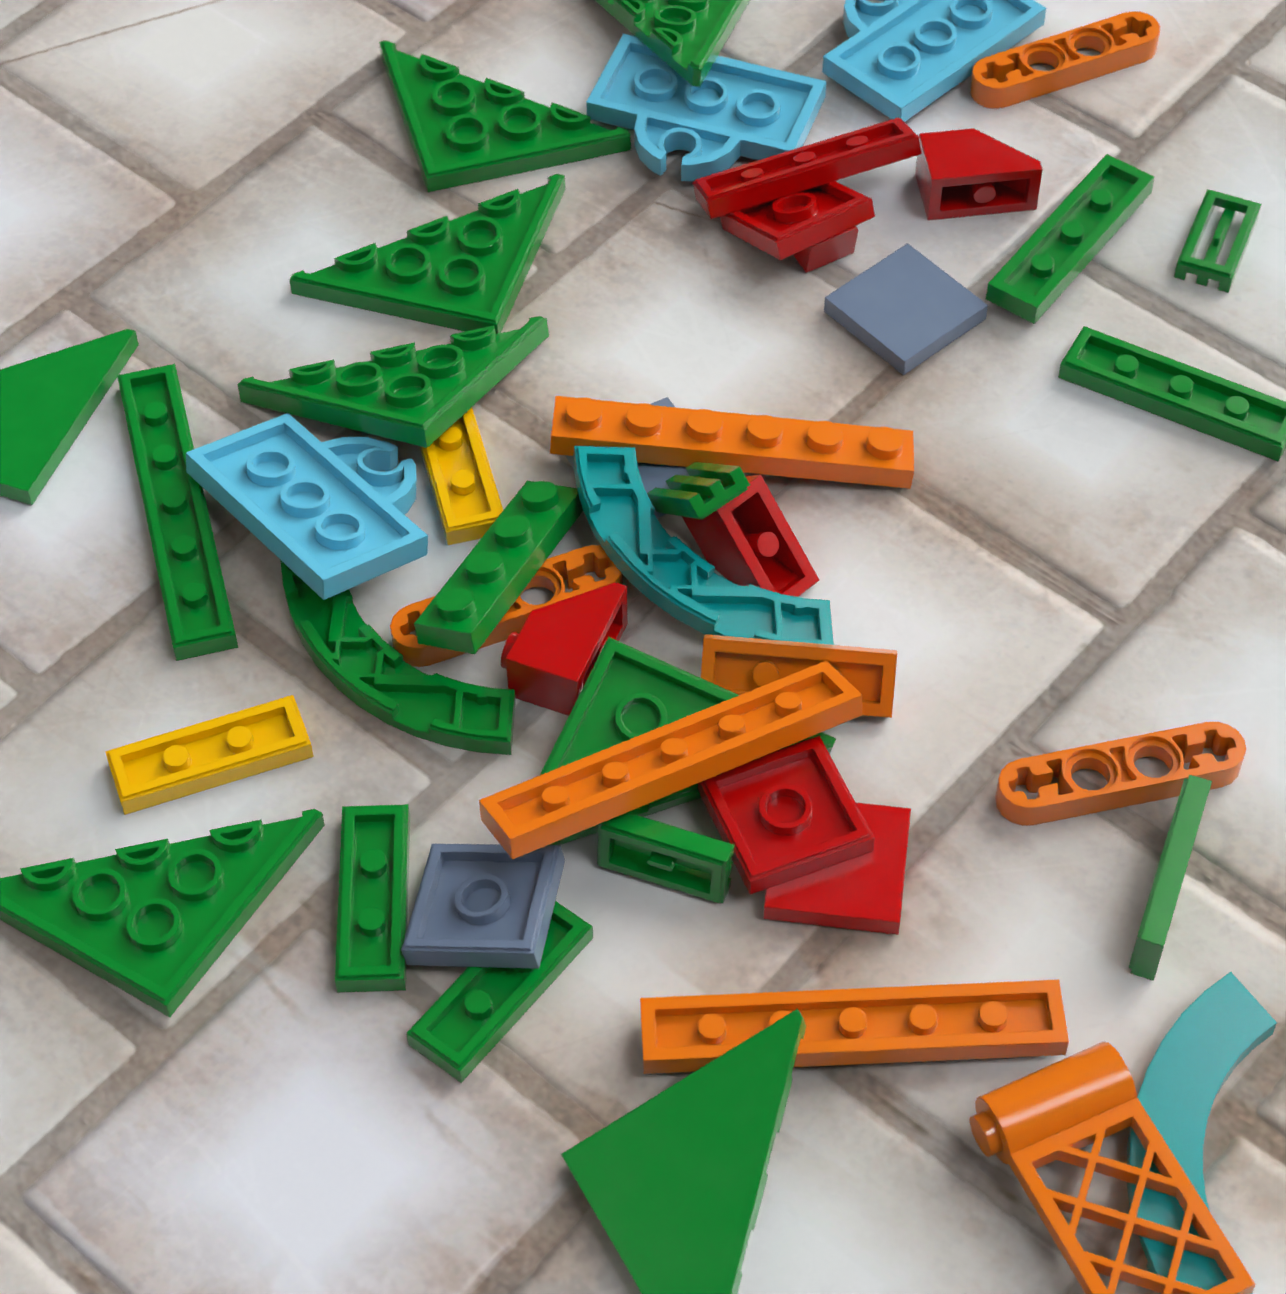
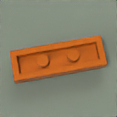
[701,634,897,718]

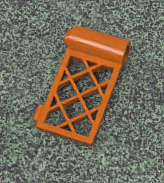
[969,1042,1256,1294]

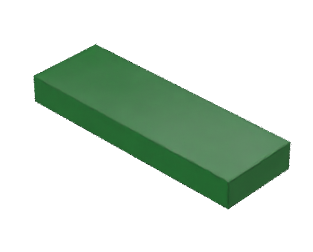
[1128,774,1212,981]
[335,804,410,993]
[406,901,593,1083]

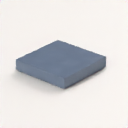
[824,243,988,375]
[401,844,565,968]

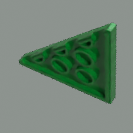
[595,0,750,87]
[379,40,631,193]
[289,174,566,334]
[237,316,549,448]
[0,329,139,505]
[539,637,836,845]
[0,809,325,1017]
[561,1009,806,1294]

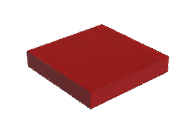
[720,181,875,260]
[698,736,875,895]
[763,802,911,935]

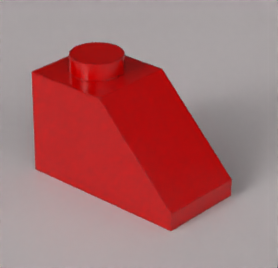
[915,128,1043,221]
[682,475,820,597]
[501,582,628,716]

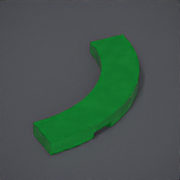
[280,560,516,755]

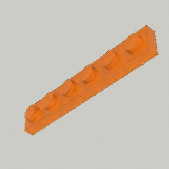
[550,396,914,489]
[479,660,862,860]
[640,979,1069,1074]

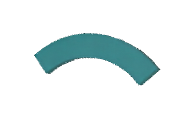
[573,446,834,645]
[1127,972,1277,1294]

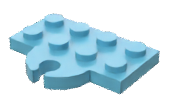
[822,0,1046,122]
[586,34,826,181]
[186,413,428,600]

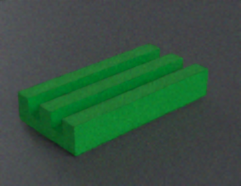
[1174,189,1262,293]
[647,462,750,519]
[597,812,734,904]

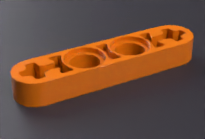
[970,11,1160,109]
[390,545,623,667]
[995,722,1246,826]

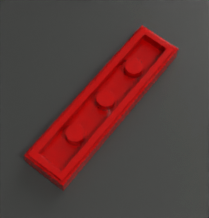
[692,117,922,219]

